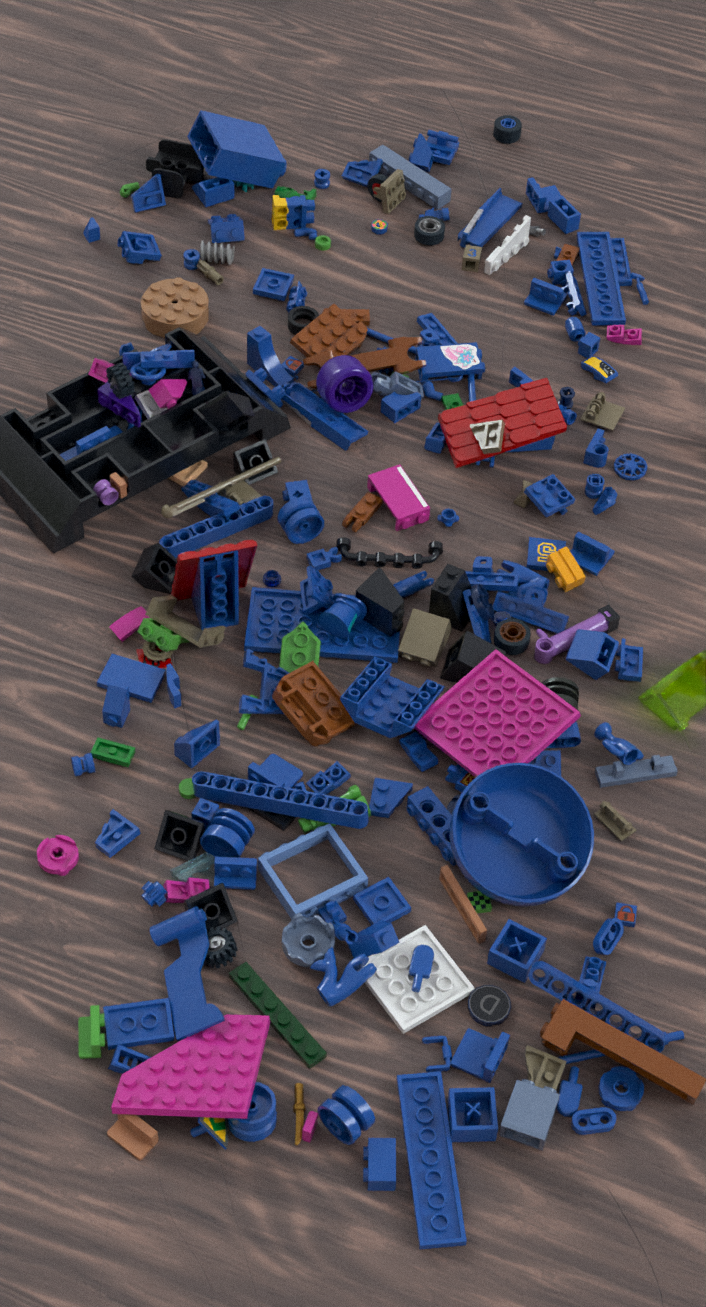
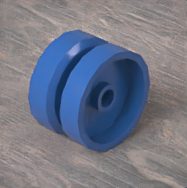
[277,497,324,544]
[227,1082,277,1142]
[317,1085,375,1145]

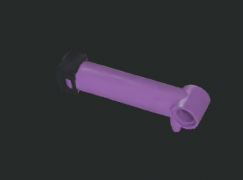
[534,604,620,664]

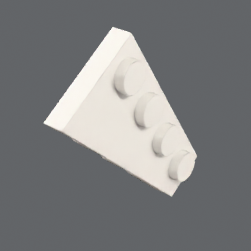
[484,215,531,275]

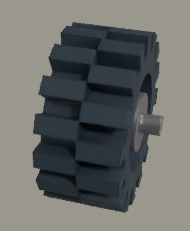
[106,363,135,399]
[204,927,238,968]

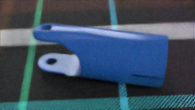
[393,571,434,599]

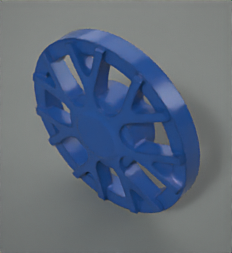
[614,453,647,480]

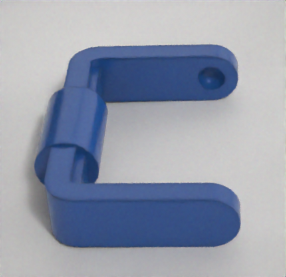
[422,1036,452,1072]

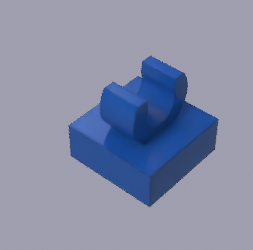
[318,901,347,924]

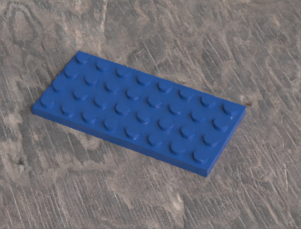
[244,587,400,663]

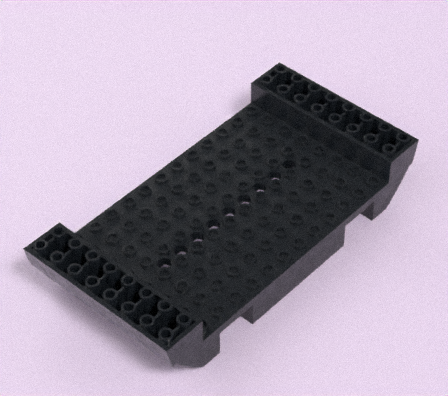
[0,327,291,554]

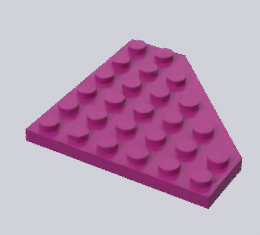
[111,1014,270,1119]

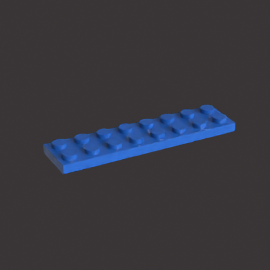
[576,232,626,326]
[396,1071,467,1249]

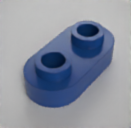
[593,918,624,955]
[571,1107,617,1135]

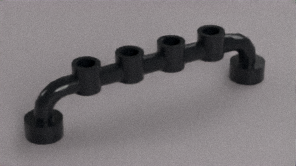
[336,537,443,569]

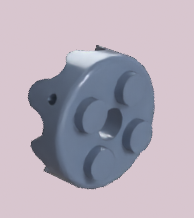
[282,913,335,967]

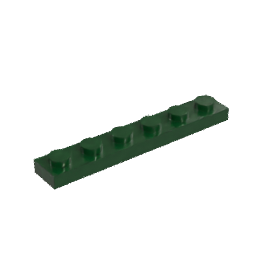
[229,962,327,1069]

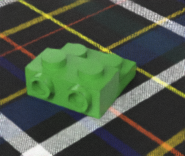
[137,618,189,652]

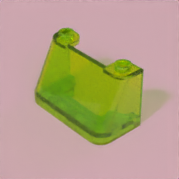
[638,649,706,731]

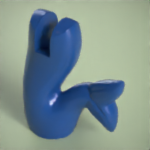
[496,560,549,599]
[310,947,377,1007]

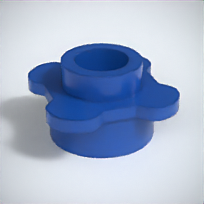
[437,508,459,527]

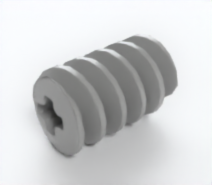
[199,240,235,265]

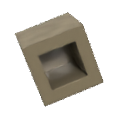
[462,245,482,272]

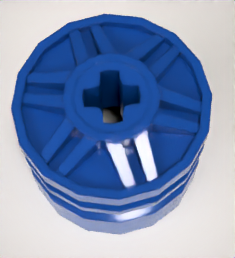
[200,808,254,858]

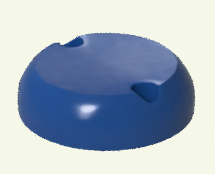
[449,763,594,907]

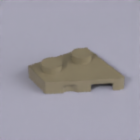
[470,420,505,454]
[525,1045,567,1090]

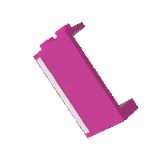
[367,464,430,531]

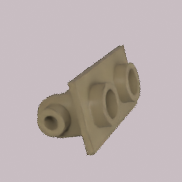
[594,801,636,841]

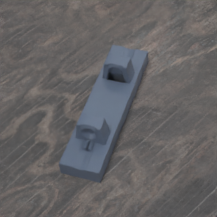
[595,755,678,788]

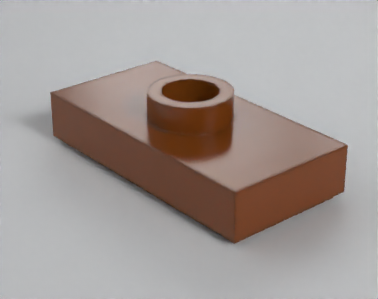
[557,244,579,267]

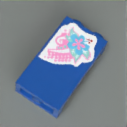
[415,342,485,385]

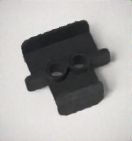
[146,139,204,199]

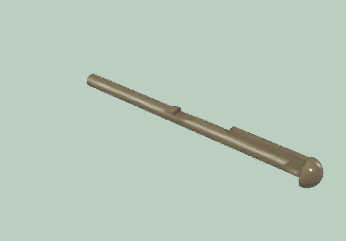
[161,457,281,518]

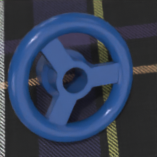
[130,362,166,385]

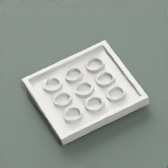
[358,925,475,1034]

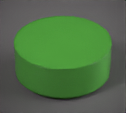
[315,235,331,251]
[179,778,196,799]

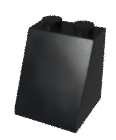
[429,563,471,632]
[355,568,405,637]
[440,631,506,683]

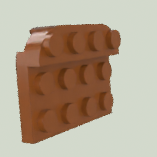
[290,304,368,368]
[272,661,357,747]

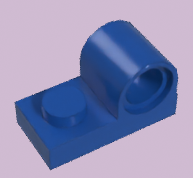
[583,428,609,468]

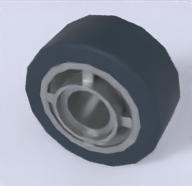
[414,216,445,245]

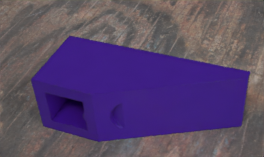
[98,381,141,427]

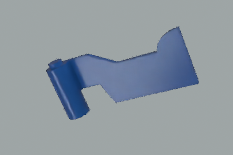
[150,906,225,1041]

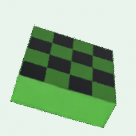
[467,891,492,913]

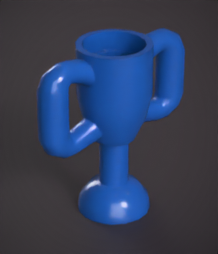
[594,722,644,765]

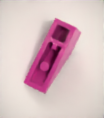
[148,379,187,409]

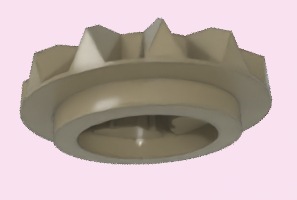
[143,641,174,663]

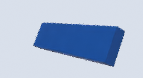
[610,238,632,286]

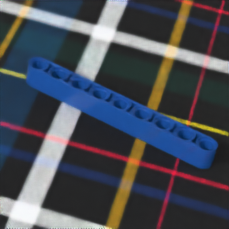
[192,771,369,829]

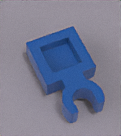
[306,547,342,570]

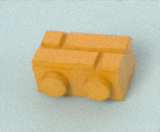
[546,546,586,592]

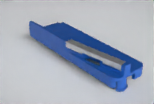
[457,188,523,248]
[281,382,368,451]

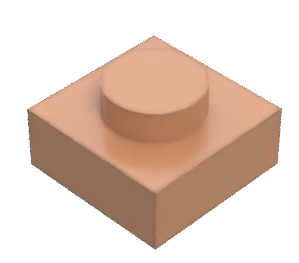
[109,472,128,498]

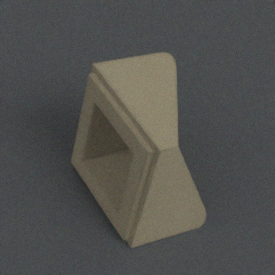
[514,480,532,508]

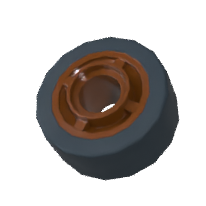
[494,618,531,655]

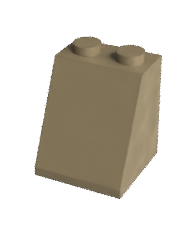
[398,608,452,667]

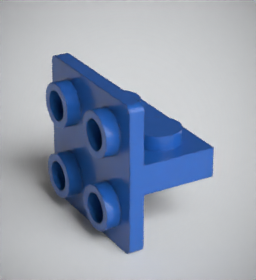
[524,278,567,315]
[570,532,615,575]
[300,566,334,615]

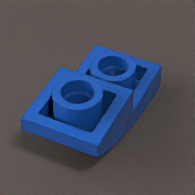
[306,761,351,795]

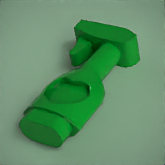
[275,186,317,200]

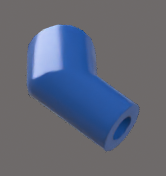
[294,228,317,240]
[422,381,443,401]

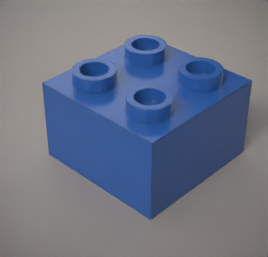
[487,919,547,983]
[447,1087,498,1142]

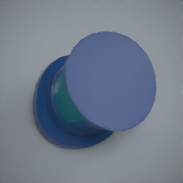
[318,593,367,638]

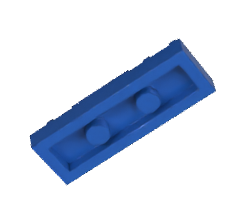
[560,271,587,316]

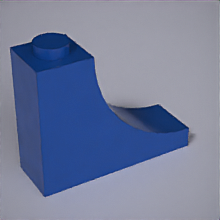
[247,326,294,388]

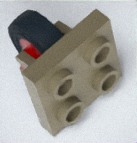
[367,169,406,214]

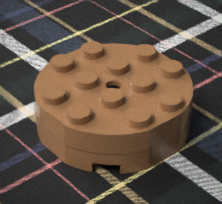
[141,277,209,338]

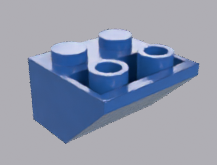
[192,177,234,207]
[565,629,619,680]

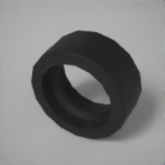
[288,306,319,335]

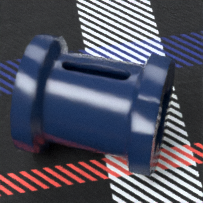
[558,387,575,410]

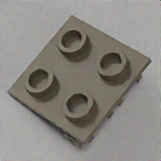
[580,392,625,431]
[217,480,261,505]

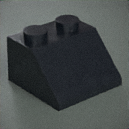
[131,543,177,594]

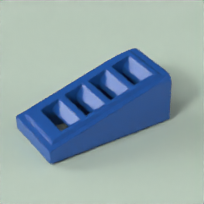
[424,422,446,454]
[108,1044,151,1074]

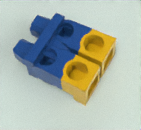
[271,195,315,230]

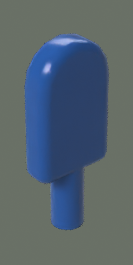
[409,945,434,992]
[556,1066,583,1117]

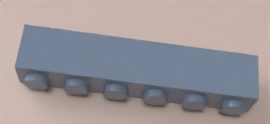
[369,145,451,210]

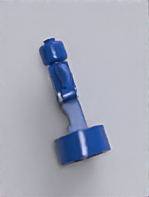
[418,207,450,221]
[558,404,577,425]

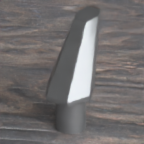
[529,226,546,237]

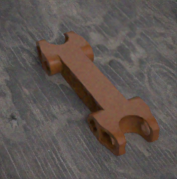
[303,337,426,388]

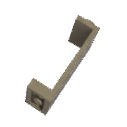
[145,595,226,647]

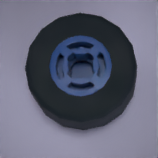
[493,115,522,144]

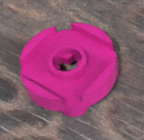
[37,835,79,876]

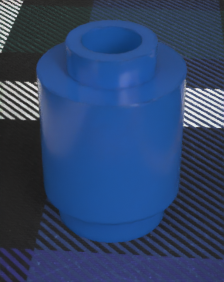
[565,317,586,342]

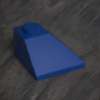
[174,719,220,769]

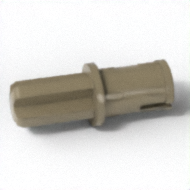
[197,260,224,285]

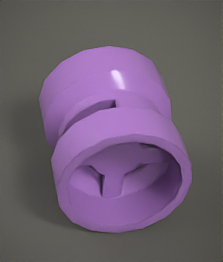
[93,479,119,505]

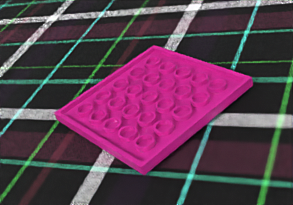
[414,649,581,778]

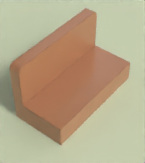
[107,1114,158,1161]

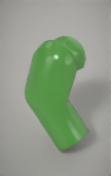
[120,182,140,198]

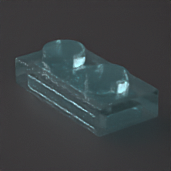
[170,853,215,881]

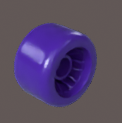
[316,355,373,413]

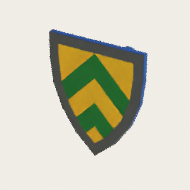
[190,1117,228,1149]

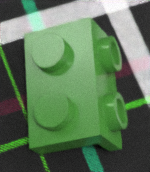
[78,1005,105,1059]

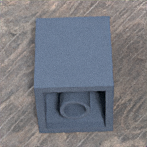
[500,1079,560,1151]

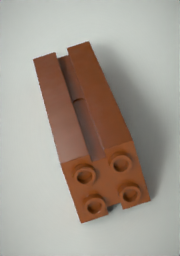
[540,999,706,1105]

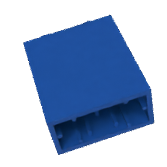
[187,110,287,189]

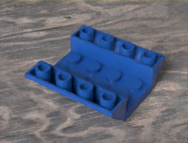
[340,656,445,738]

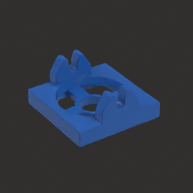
[245,368,286,408]

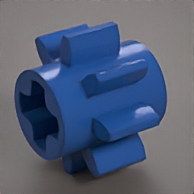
[141,881,167,907]

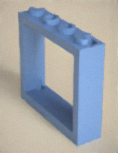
[258,823,368,919]

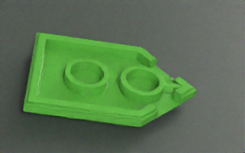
[279,621,321,673]

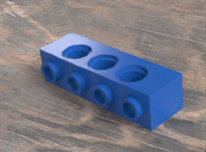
[406,786,457,866]

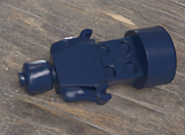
[188,360,206,396]

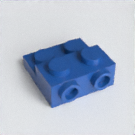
[117,231,162,264]

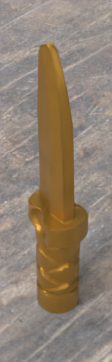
[293,1083,305,1145]

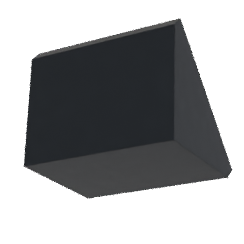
[233,439,278,485]
[154,810,205,862]
[184,883,238,933]

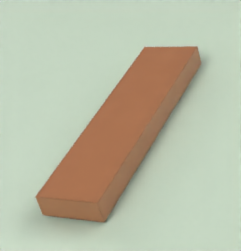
[439,865,487,944]

